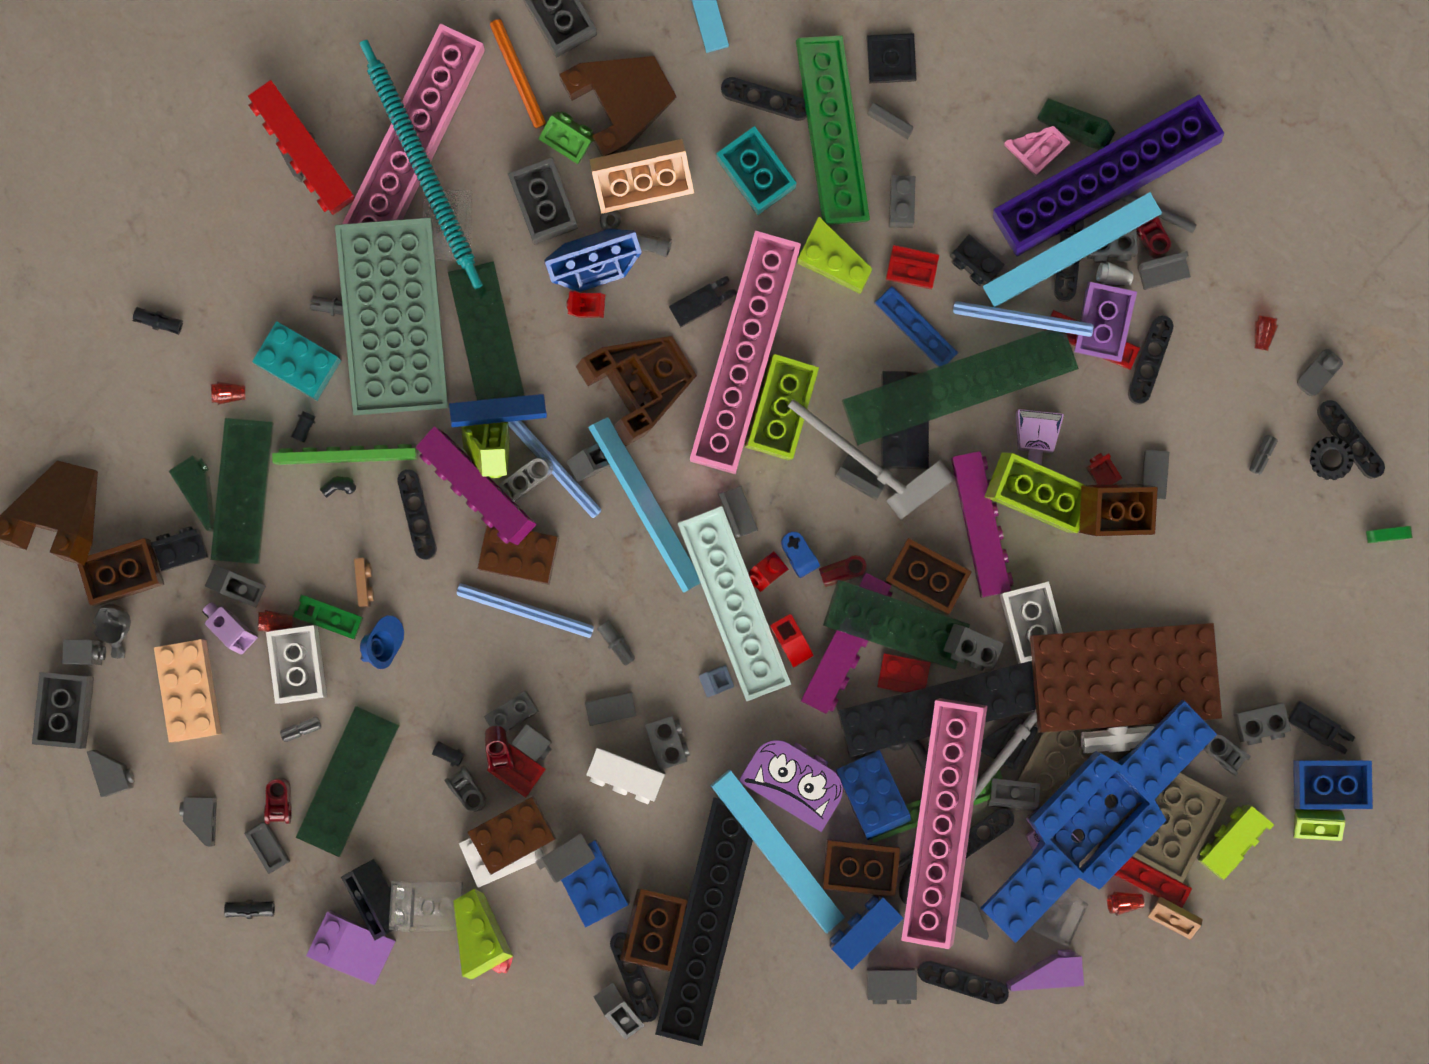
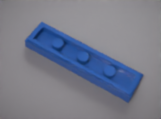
[875,286,958,370]
[449,394,547,427]

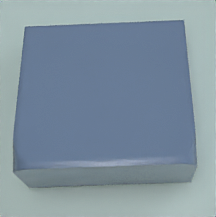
[699,665,734,697]

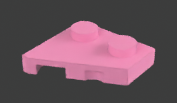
[1004,126,1070,177]

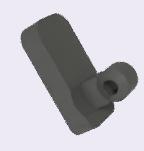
[1297,349,1343,396]

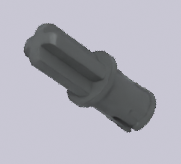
[310,295,344,316]
[597,620,635,665]

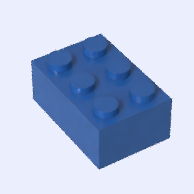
[836,750,911,840]
[1293,760,1373,809]
[561,839,629,928]
[829,895,904,970]

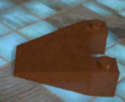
[559,56,677,156]
[576,336,697,447]
[0,460,98,566]

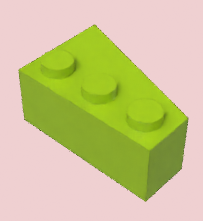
[797,217,872,294]
[461,422,510,478]
[1198,805,1274,880]
[453,889,513,980]

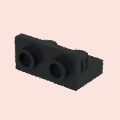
[950,234,1005,286]
[151,526,208,571]

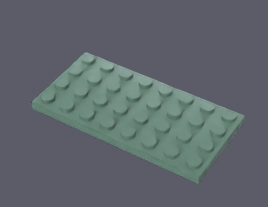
[335,217,449,416]

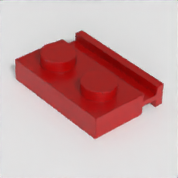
[886,245,940,290]
[877,653,931,693]
[487,743,546,798]

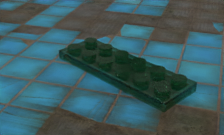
[448,261,525,401]
[210,418,274,564]
[823,580,970,669]
[296,706,400,857]

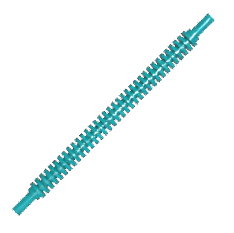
[359,39,483,289]

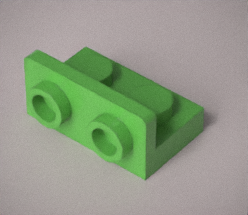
[538,112,595,164]

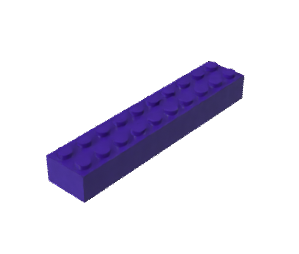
[993,94,1224,257]

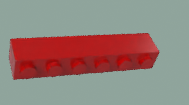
[248,80,355,215]

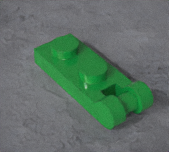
[292,594,363,640]

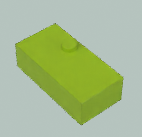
[744,354,819,461]
[984,453,1084,533]

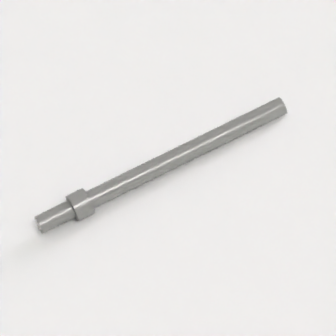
[788,399,906,494]
[974,710,1037,800]

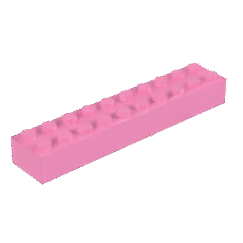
[342,24,485,224]
[690,231,801,474]
[901,698,987,949]

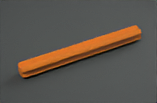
[490,19,546,128]

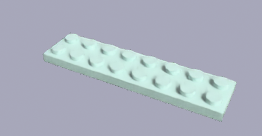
[678,506,791,702]

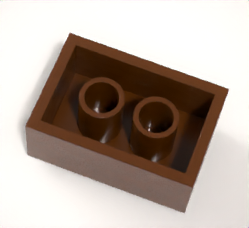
[1079,484,1158,536]
[477,525,559,585]
[77,538,164,606]
[884,538,972,615]
[468,796,557,875]
[822,839,900,897]
[620,889,688,972]

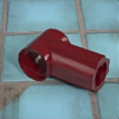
[819,555,867,588]

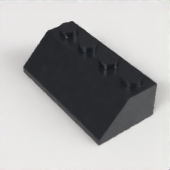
[881,371,929,469]

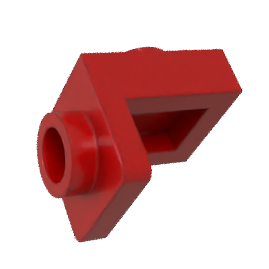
[566,291,606,318]
[1086,453,1122,485]
[748,551,789,592]

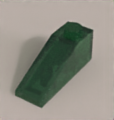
[1037,98,1116,150]
[169,455,215,532]

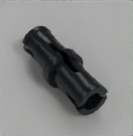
[132,307,183,335]
[224,900,275,919]

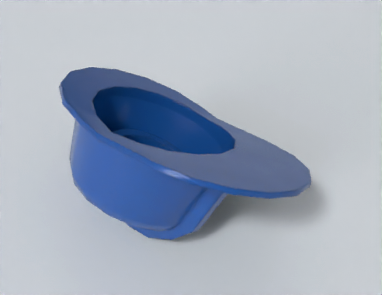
[360,615,404,669]

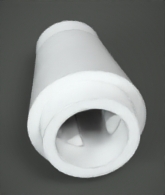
[1096,262,1133,286]

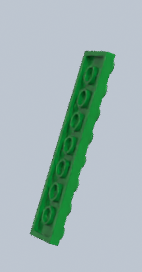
[796,35,870,225]

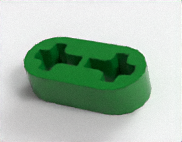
[1366,526,1413,543]

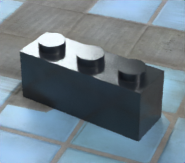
[341,859,408,941]

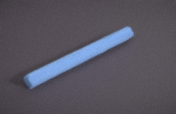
[953,301,1094,337]
[508,421,601,518]
[457,583,594,638]

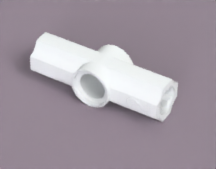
[1081,726,1154,753]

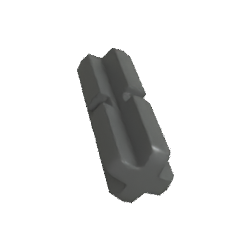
[1249,435,1278,475]
[280,717,321,742]

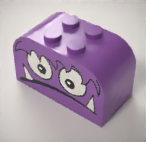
[739,740,843,832]

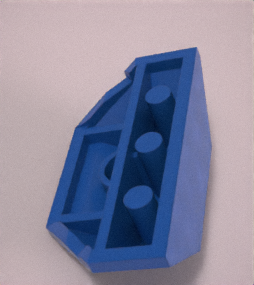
[544,229,642,292]

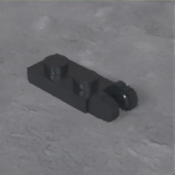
[669,276,737,328]
[1288,701,1355,755]

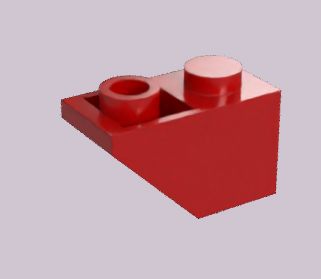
[769,614,814,668]

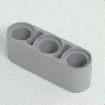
[498,457,553,502]
[887,460,955,520]

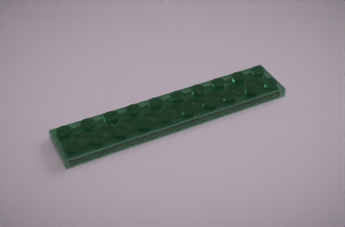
[842,330,1079,446]

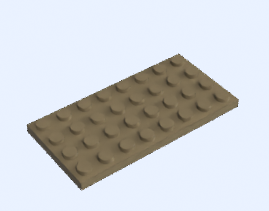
[1017,728,1227,883]

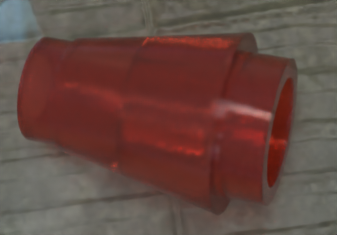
[1254,315,1278,351]
[211,381,245,405]
[258,610,292,634]
[1107,892,1145,916]

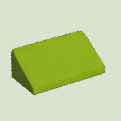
[1294,809,1346,841]

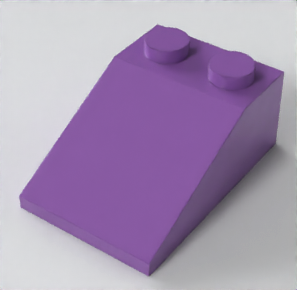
[1074,282,1137,362]
[306,910,396,985]
[1006,949,1084,991]

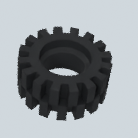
[1310,436,1354,480]

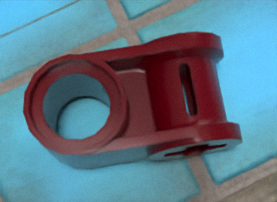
[1136,216,1171,259]
[485,726,514,773]
[264,778,292,824]

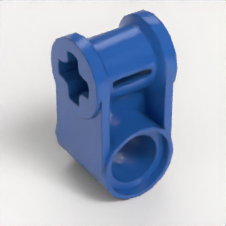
[781,532,820,578]

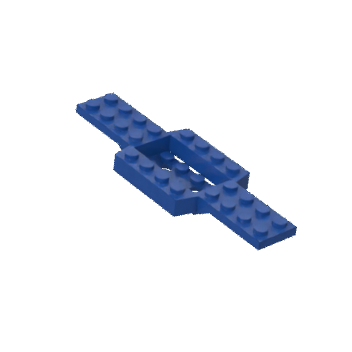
[980,700,1217,943]

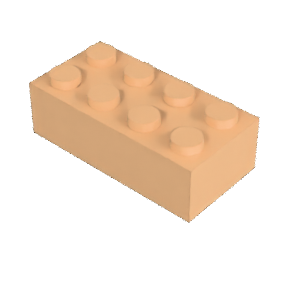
[589,139,694,214]
[154,639,222,742]

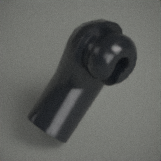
[320,476,356,498]

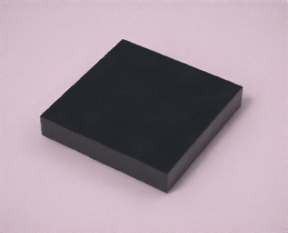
[867,33,917,84]

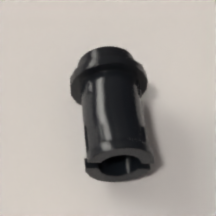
[291,411,316,443]
[432,741,465,767]

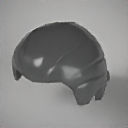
[93,604,131,659]

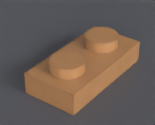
[354,558,374,608]
[1148,897,1203,940]

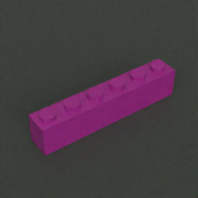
[416,426,537,545]
[951,451,1014,598]
[801,573,893,714]

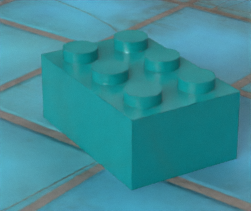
[716,126,797,215]
[252,321,341,401]

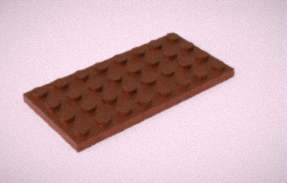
[1030,623,1222,733]

